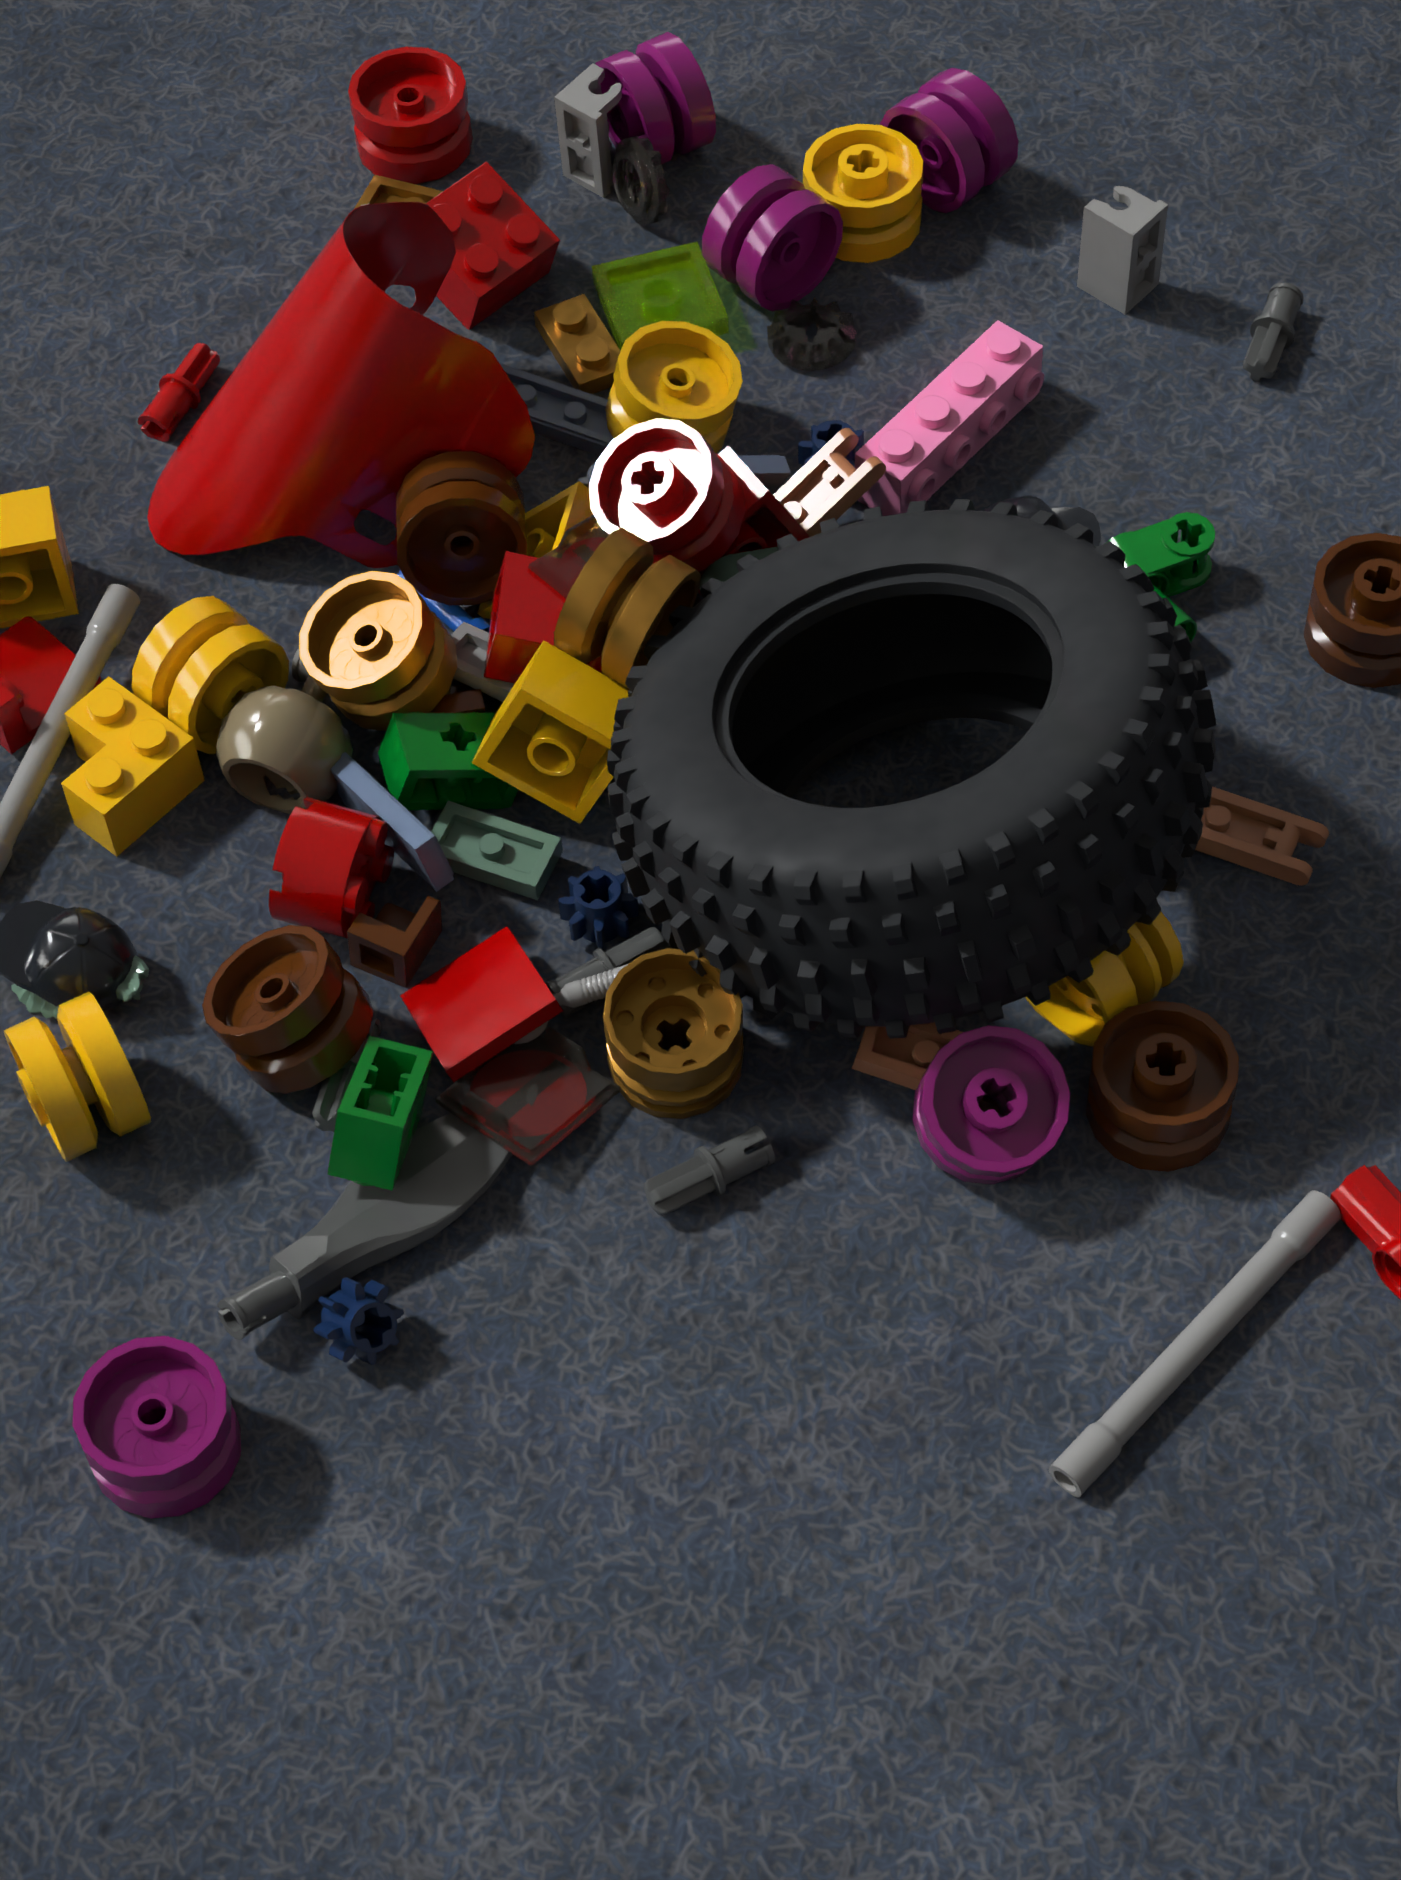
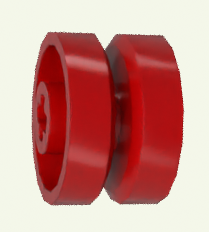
[348,46,473,184]
[589,418,746,572]

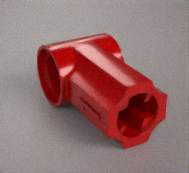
[1330,1165,1401,1299]

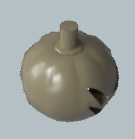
[216,676,353,814]

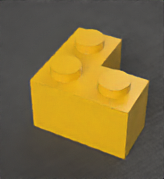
[61,676,205,857]

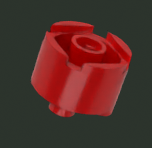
[269,797,394,938]

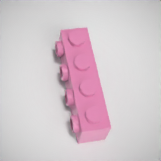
[855,320,1044,516]

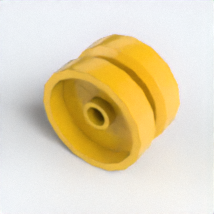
[803,124,923,263]
[605,321,743,453]
[132,596,289,754]
[4,992,151,1162]

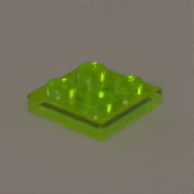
[592,242,729,351]

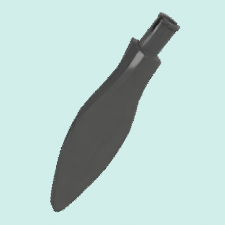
[217,1087,539,1340]

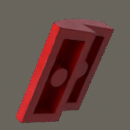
[400,926,563,1082]

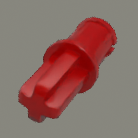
[137,343,220,442]

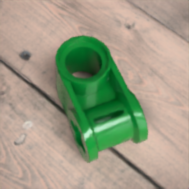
[1104,512,1215,597]

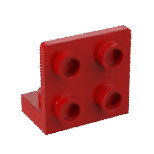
[0,616,102,755]

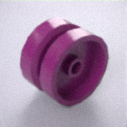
[595,32,716,173]
[880,68,1019,213]
[702,164,843,312]
[912,1025,1070,1184]
[72,1336,241,1518]

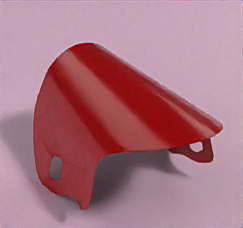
[147,202,535,568]

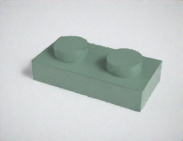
[431,801,563,900]

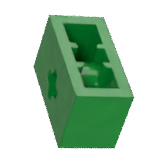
[378,712,519,810]
[327,1035,433,1191]

